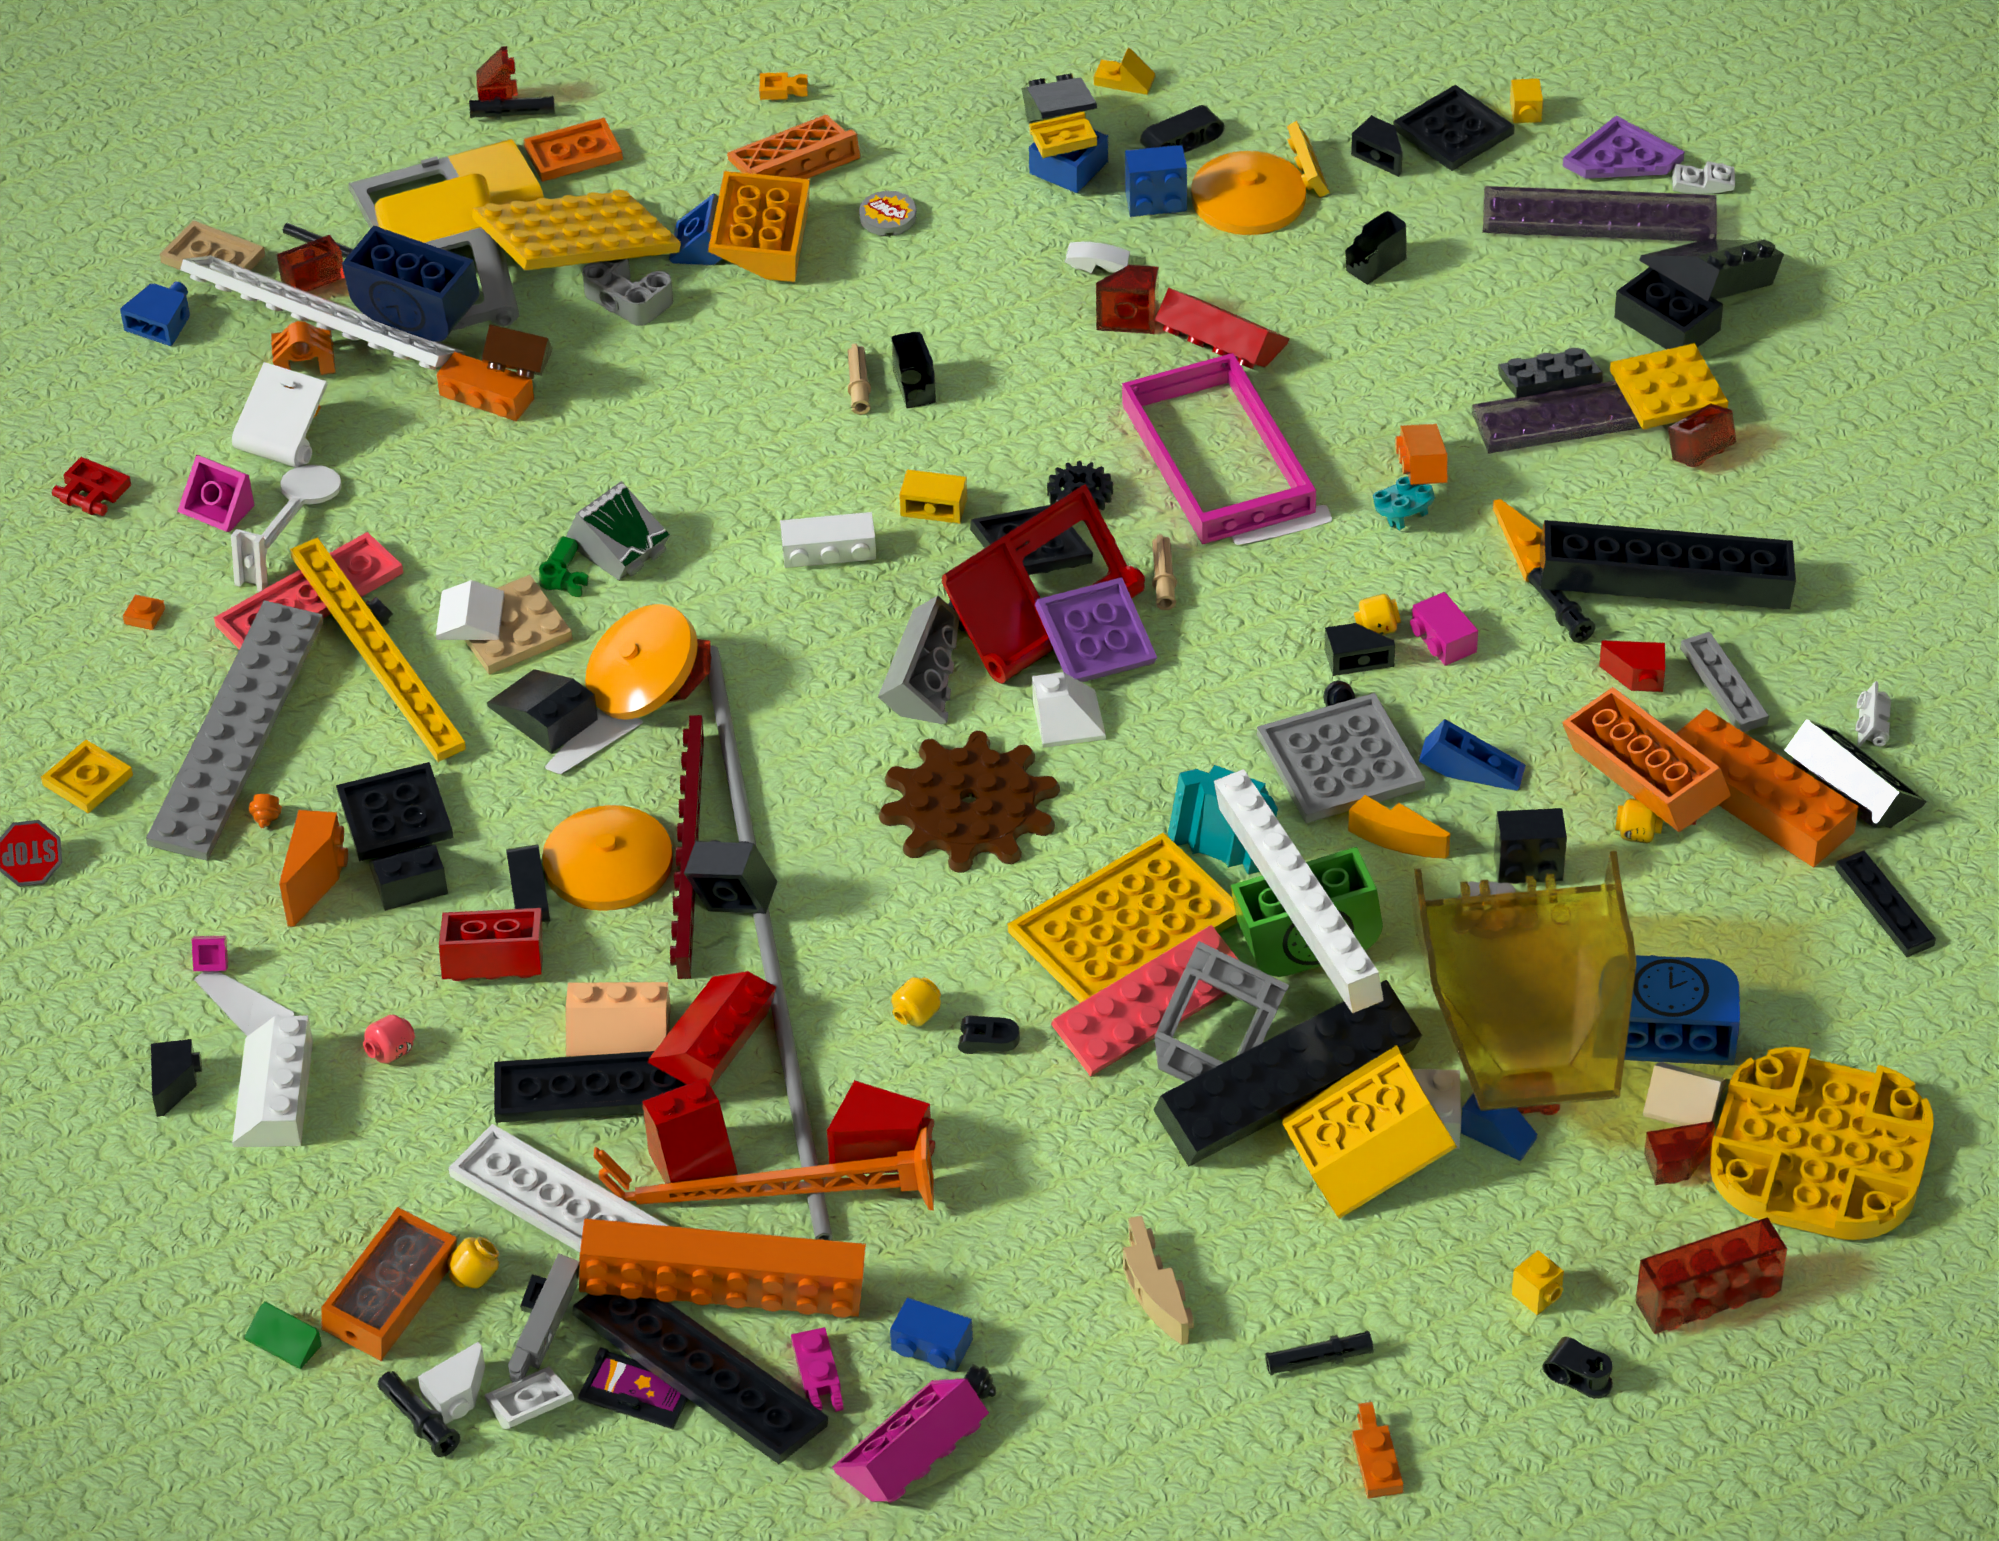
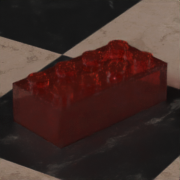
[1635,1217,1787,1334]

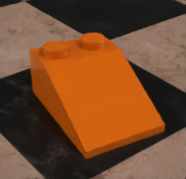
[279,810,348,927]

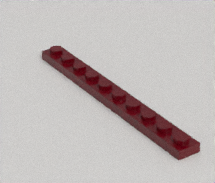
[670,715,704,979]

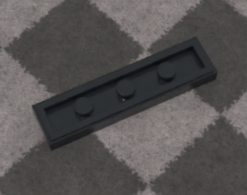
[1835,850,1936,957]

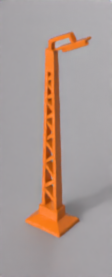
[593,1127,934,1211]

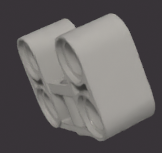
[582,258,673,326]

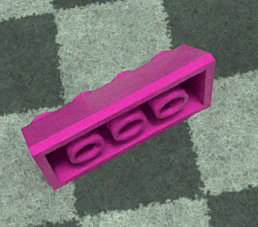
[832,1378,989,1503]

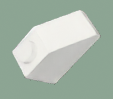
[418,1342,485,1424]

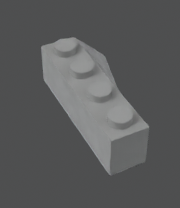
[878,596,959,724]

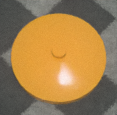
[1191,151,1306,235]
[585,604,698,720]
[542,805,673,911]

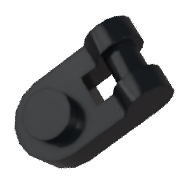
[958,1016,1020,1054]

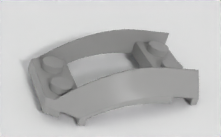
[1154,941,1289,1082]

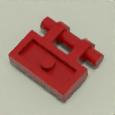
[52,457,132,516]

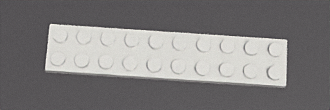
[180,256,464,370]

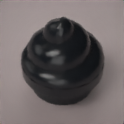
[365,597,393,627]
[1323,680,1355,707]
[963,1364,996,1399]

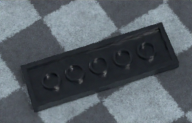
[494,1051,687,1123]

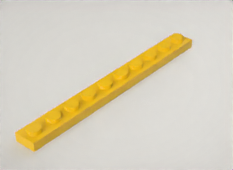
[290,537,466,762]

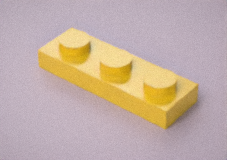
[1287,121,1330,198]

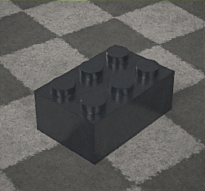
[1614,267,1723,349]

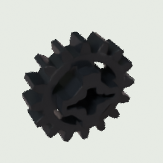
[1047,461,1113,510]

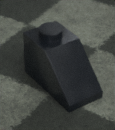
[1351,115,1403,177]
[1324,623,1395,676]
[151,1039,202,1117]

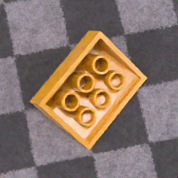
[709,171,810,282]

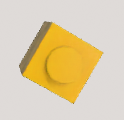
[1510,78,1543,123]

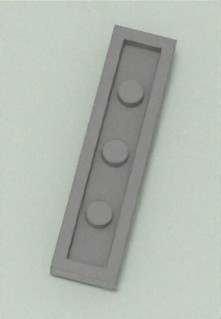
[1681,632,1769,732]

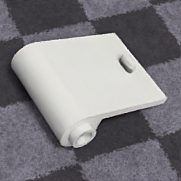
[232,362,328,468]

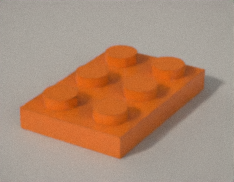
[524,117,623,182]

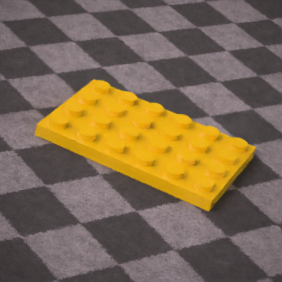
[472,190,681,270]
[1008,833,1238,1003]

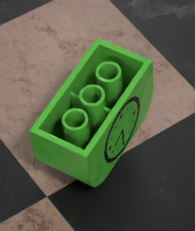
[1231,847,1383,977]

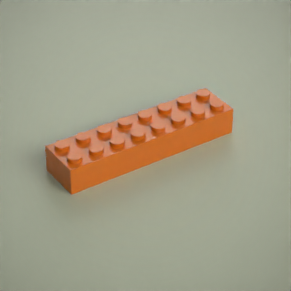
[579,1218,866,1318]

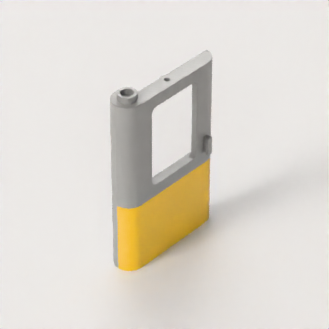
[348,139,544,229]
[375,173,519,330]

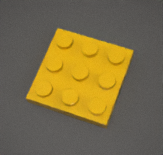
[1610,343,1728,430]

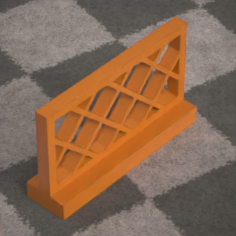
[727,114,860,179]

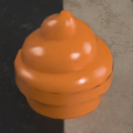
[249,794,282,828]

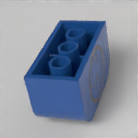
[1598,955,1740,1066]

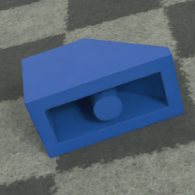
[1461,1085,1537,1161]

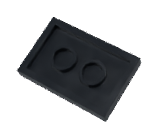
[1498,348,1603,398]

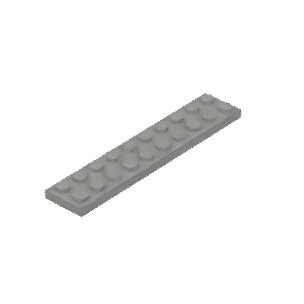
[146,600,323,861]

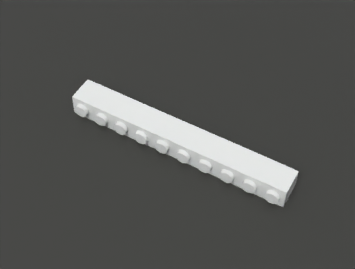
[1214,769,1384,1013]

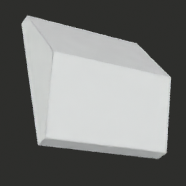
[436,580,504,640]
[485,1366,575,1429]

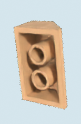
[566,982,671,1057]

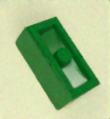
[244,1301,322,1370]

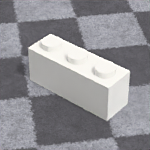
[780,512,876,568]

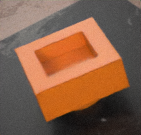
[123,594,165,630]

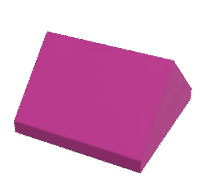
[177,454,255,532]

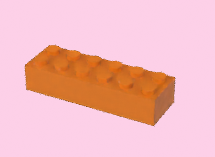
[1562,687,1731,832]
[1675,708,1858,868]

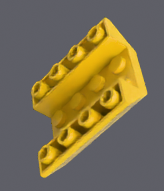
[1281,1045,1457,1219]

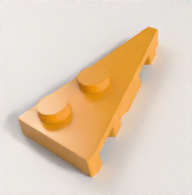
[1493,499,1543,582]

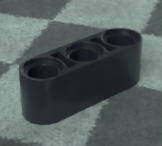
[1140,105,1225,153]
[506,844,550,922]

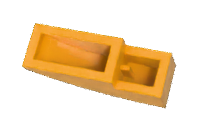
[1348,795,1450,859]

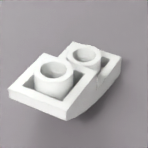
[1672,161,1735,194]
[1065,242,1130,276]

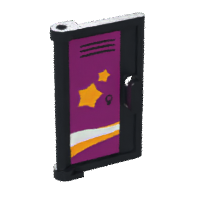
[578,1347,688,1429]

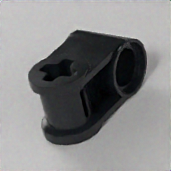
[1542,1337,1612,1399]

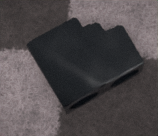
[1345,211,1406,285]
[892,332,936,408]

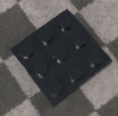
[1393,84,1514,171]
[970,504,1093,575]
[336,762,454,862]

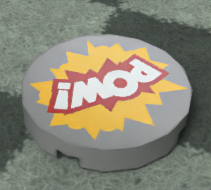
[859,191,917,236]

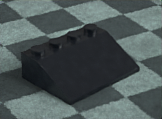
[1639,239,1784,302]

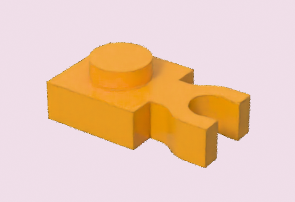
[759,72,808,100]

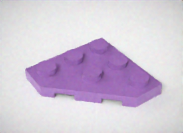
[1563,115,1684,179]

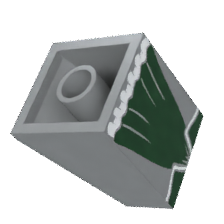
[566,481,670,580]

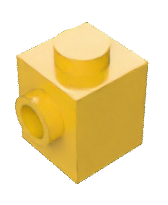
[1512,1250,1564,1315]

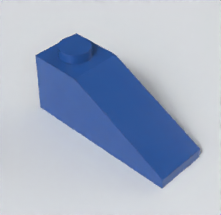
[1419,719,1526,791]

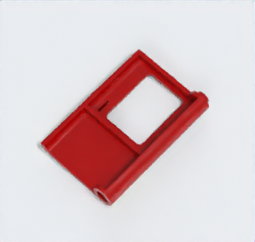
[942,484,1145,684]

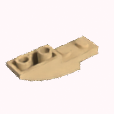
[1123,1216,1194,1345]

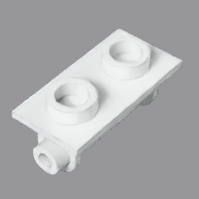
[1855,681,1891,747]

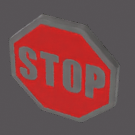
[0,820,63,887]

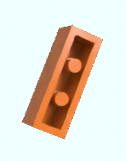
[437,352,534,421]
[1395,424,1448,485]

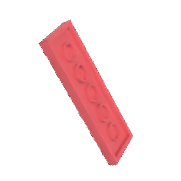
[214,532,404,650]
[1051,925,1239,1077]

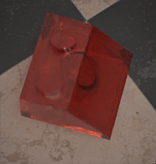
[1096,265,1159,334]

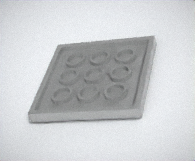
[1257,693,1425,823]

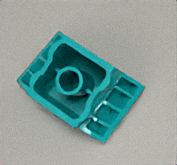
[1168,765,1278,875]

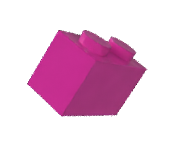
[1410,592,1478,666]

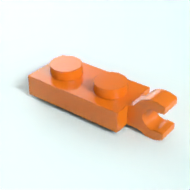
[1352,1402,1404,1499]

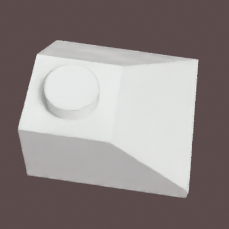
[1032,672,1106,748]

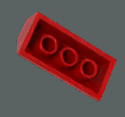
[1155,288,1290,369]
[648,971,777,1088]

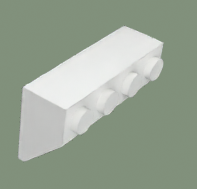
[232,1015,313,1147]

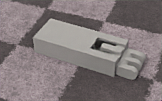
[508,1253,579,1382]

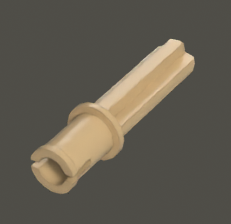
[848,344,871,415]
[1152,534,1177,610]

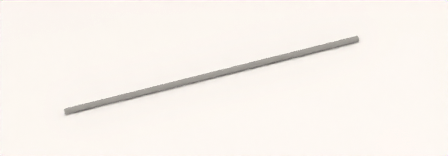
[703,645,832,1241]

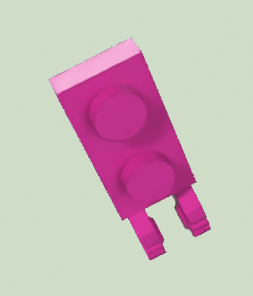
[791,1327,844,1412]

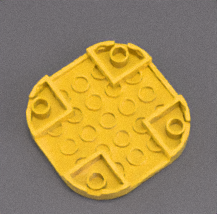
[1710,1047,1933,1240]

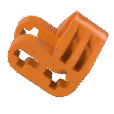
[271,321,336,375]

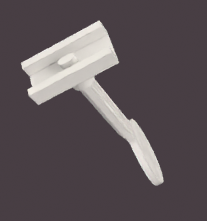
[231,465,341,592]

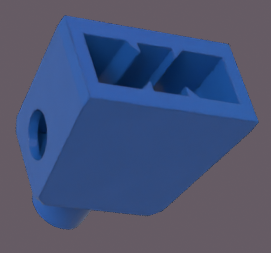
[120,282,190,346]

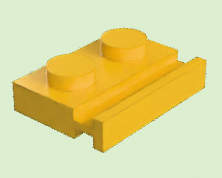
[1029,111,1097,158]

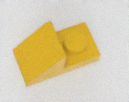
[1094,48,1155,95]

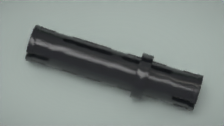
[469,96,555,119]
[1265,1331,1374,1376]

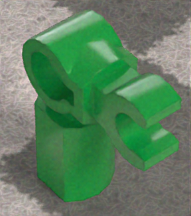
[539,536,589,597]

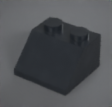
[368,844,448,911]

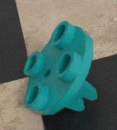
[1373,476,1435,530]

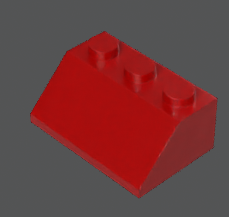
[439,908,543,981]

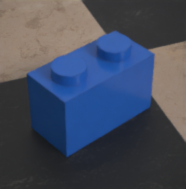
[890,1298,973,1372]

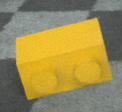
[899,469,968,524]

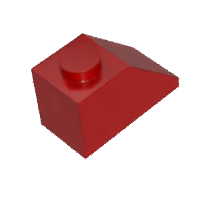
[1599,640,1665,692]

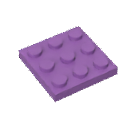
[1035,578,1157,682]

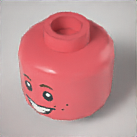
[363,1014,415,1064]

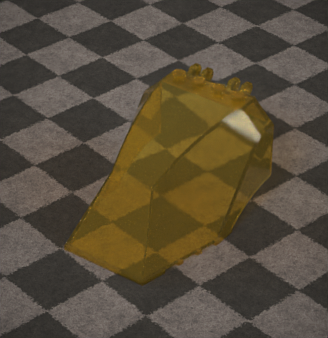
[1412,851,1637,1111]

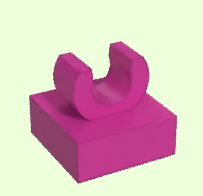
[191,936,228,971]

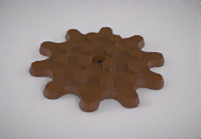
[879,731,1060,873]

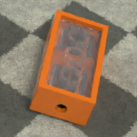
[321,1207,457,1361]

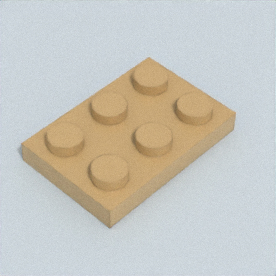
[160,220,265,281]

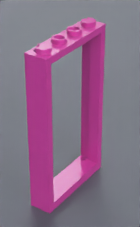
[1122,353,1316,544]

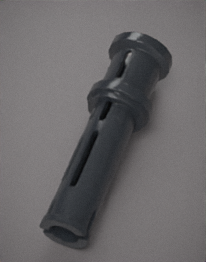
[1528,567,1595,643]
[377,1371,460,1457]

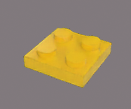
[41,739,133,813]

